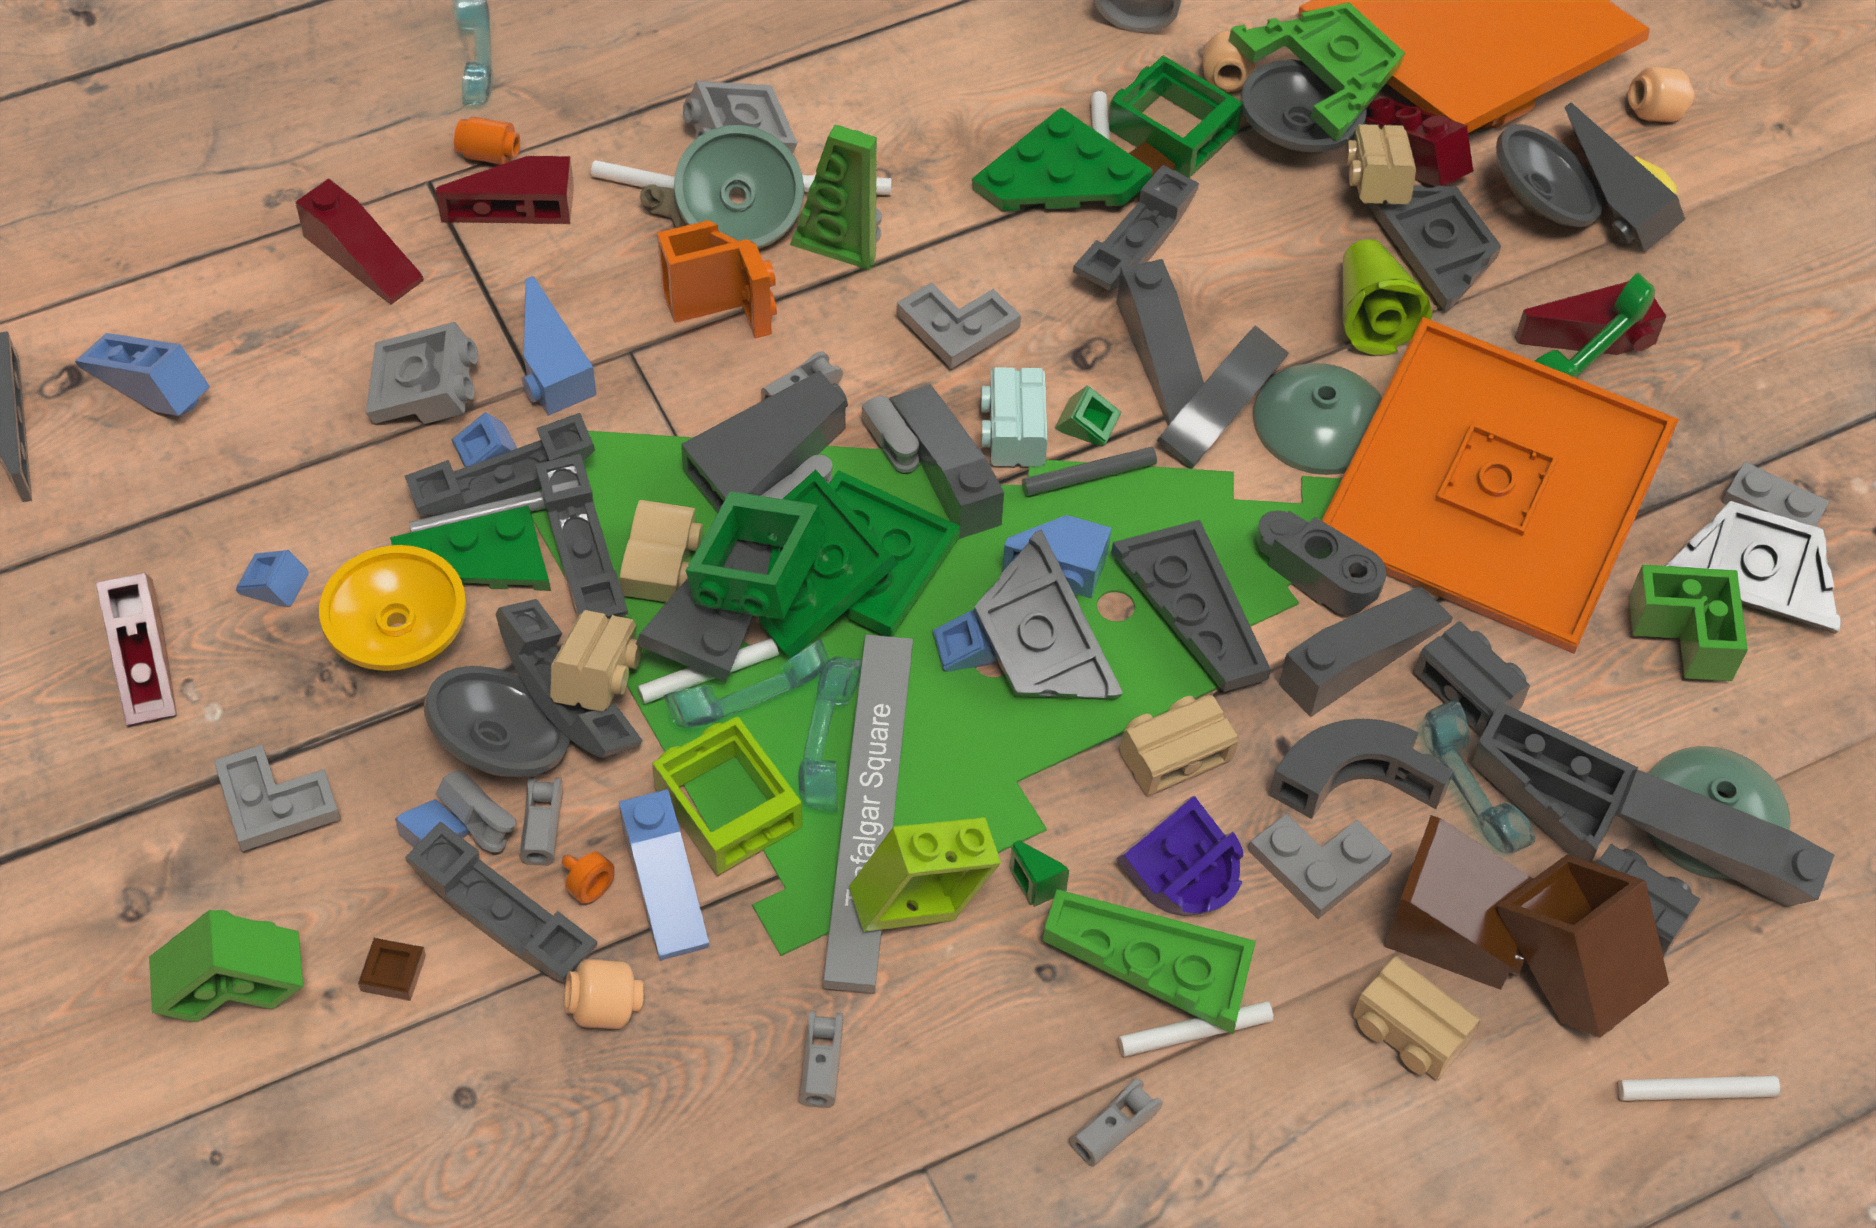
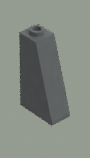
[681,371,848,513]

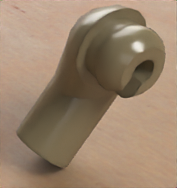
[640,184,687,228]

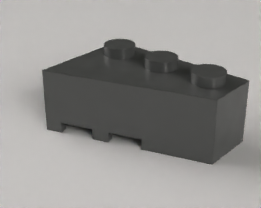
[1472,702,1638,862]

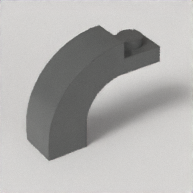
[1269,719,1454,819]

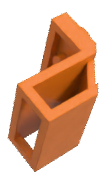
[657,220,777,338]

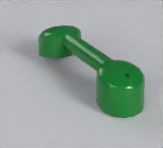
[1534,272,1655,378]

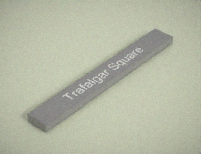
[823,634,913,993]

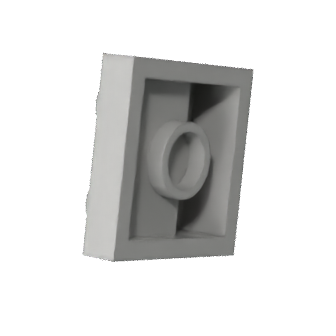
[683,81,798,154]
[366,322,478,424]

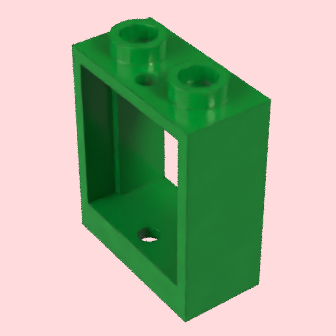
[1109,55,1242,178]
[686,491,825,620]

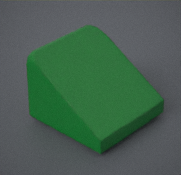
[1055,385,1121,447]
[1009,840,1069,907]

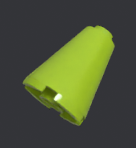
[1343,239,1432,355]

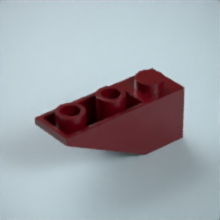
[1364,98,1474,186]

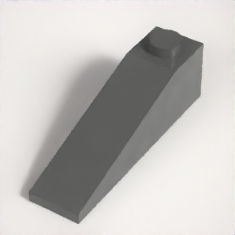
[1564,102,1685,252]
[1116,259,1204,426]
[0,331,32,502]
[889,385,1004,539]
[1279,586,1453,717]
[1616,769,1834,907]

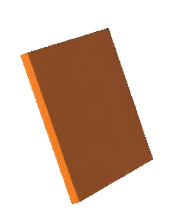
[1299,0,1650,133]
[1322,317,1679,654]

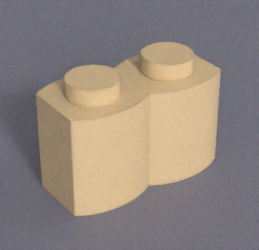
[620,500,703,602]

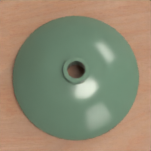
[674,125,804,249]
[1253,363,1382,475]
[1647,746,1791,880]

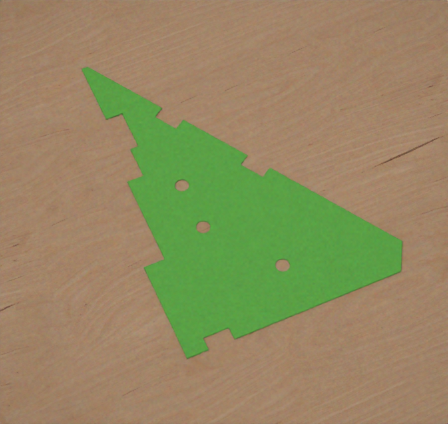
[531,431,1342,956]

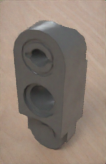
[1256,510,1386,615]

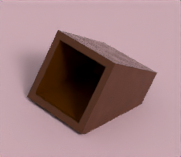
[1384,815,1533,990]
[1497,854,1669,1038]

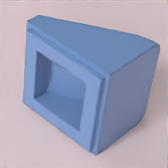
[452,412,517,467]
[236,550,309,607]
[933,609,997,672]
[395,799,470,847]

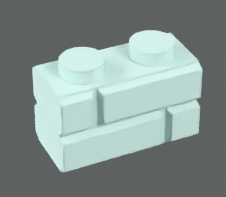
[981,367,1047,467]

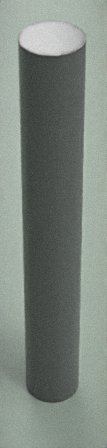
[1022,446,1157,496]

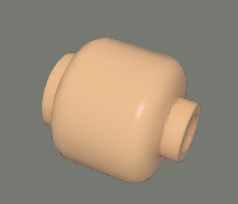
[1203,31,1257,93]
[1628,66,1694,123]
[564,959,644,1029]

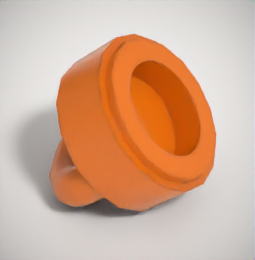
[561,852,615,904]

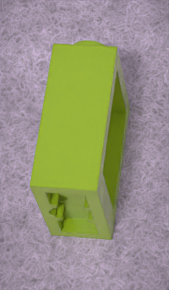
[652,716,803,876]
[849,817,1001,932]

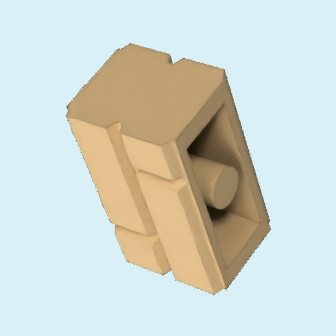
[1345,124,1416,205]
[550,610,642,712]
[1119,694,1239,796]
[1353,956,1481,1080]

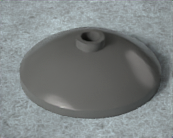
[1240,60,1366,153]
[1496,124,1603,227]
[424,666,570,777]

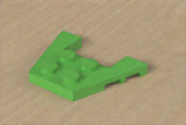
[1228,2,1405,141]

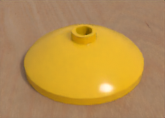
[319,545,466,671]

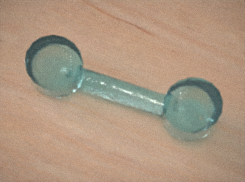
[452,0,494,105]
[663,638,829,728]
[798,656,861,812]
[1423,700,1535,854]

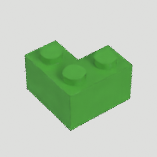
[1628,565,1748,681]
[149,910,303,1022]

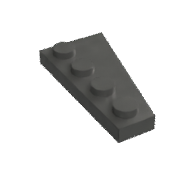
[1111,520,1271,692]
[636,539,772,682]

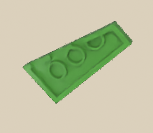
[790,124,877,270]
[1043,889,1256,1034]

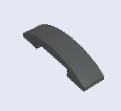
[1073,165,1199,291]
[1157,325,1289,469]
[405,413,595,515]
[535,453,628,619]
[496,599,643,758]
[406,821,597,982]

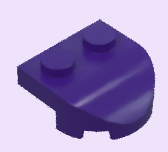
[1117,796,1243,916]

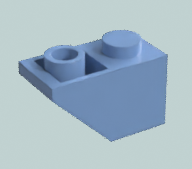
[1002,515,1112,598]

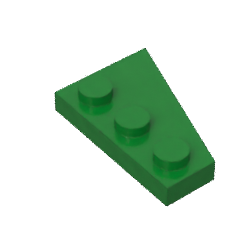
[390,505,551,591]

